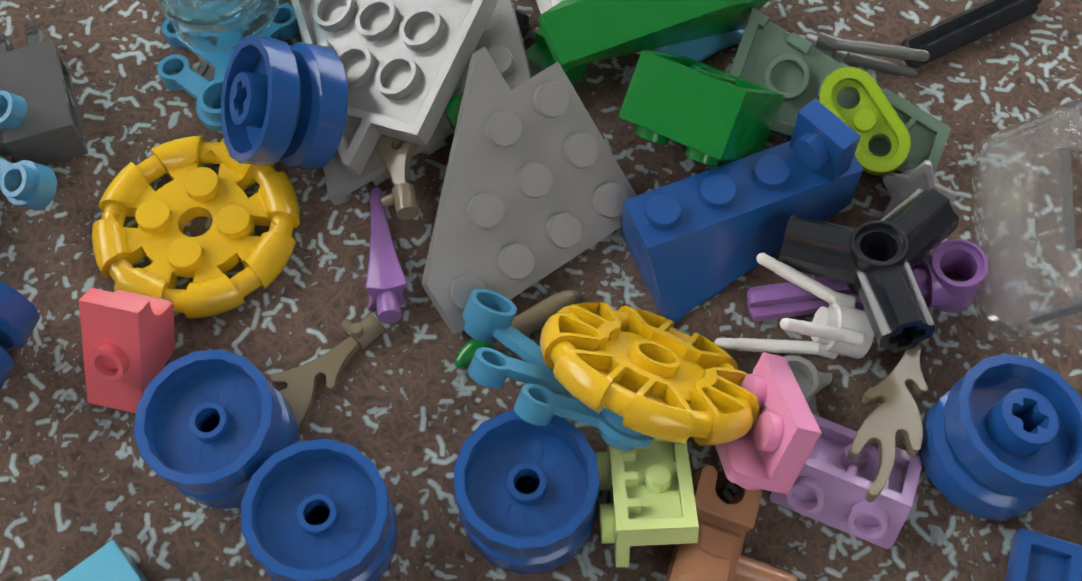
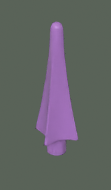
[365,187,408,324]

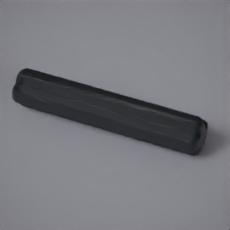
[901,0,1042,69]

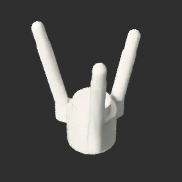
[714,253,874,359]

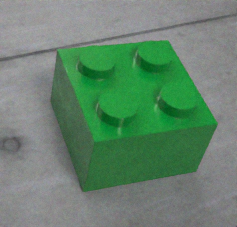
[618,50,785,166]

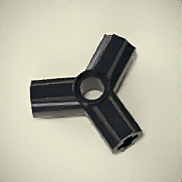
[779,188,959,353]

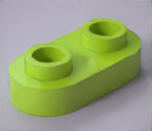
[819,67,911,175]

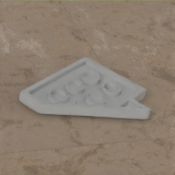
[291,0,498,176]
[421,46,637,334]

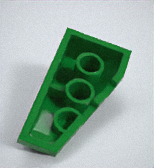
[537,0,769,69]

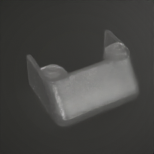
[972,99,1082,350]

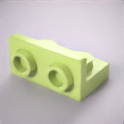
[595,438,699,568]

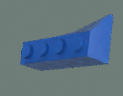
[621,141,863,324]

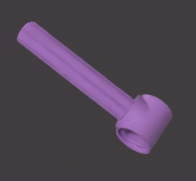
[747,239,988,322]

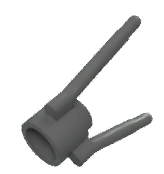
[805,32,930,78]

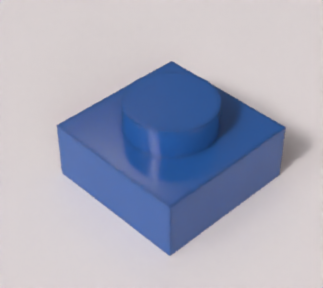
[789,99,861,183]
[1005,528,1082,581]

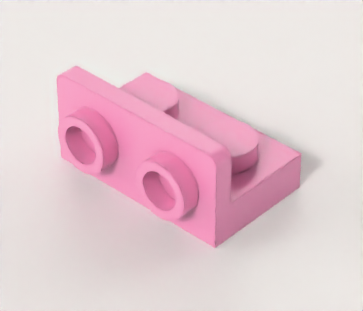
[715,352,822,495]

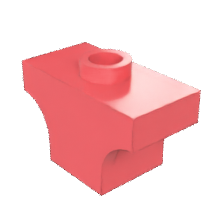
[78,288,175,414]

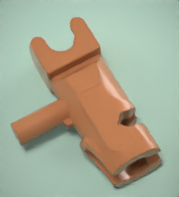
[665,465,797,581]

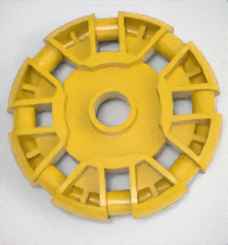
[92,135,300,319]
[540,302,760,446]

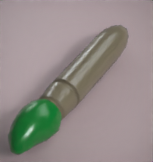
[454,290,580,369]

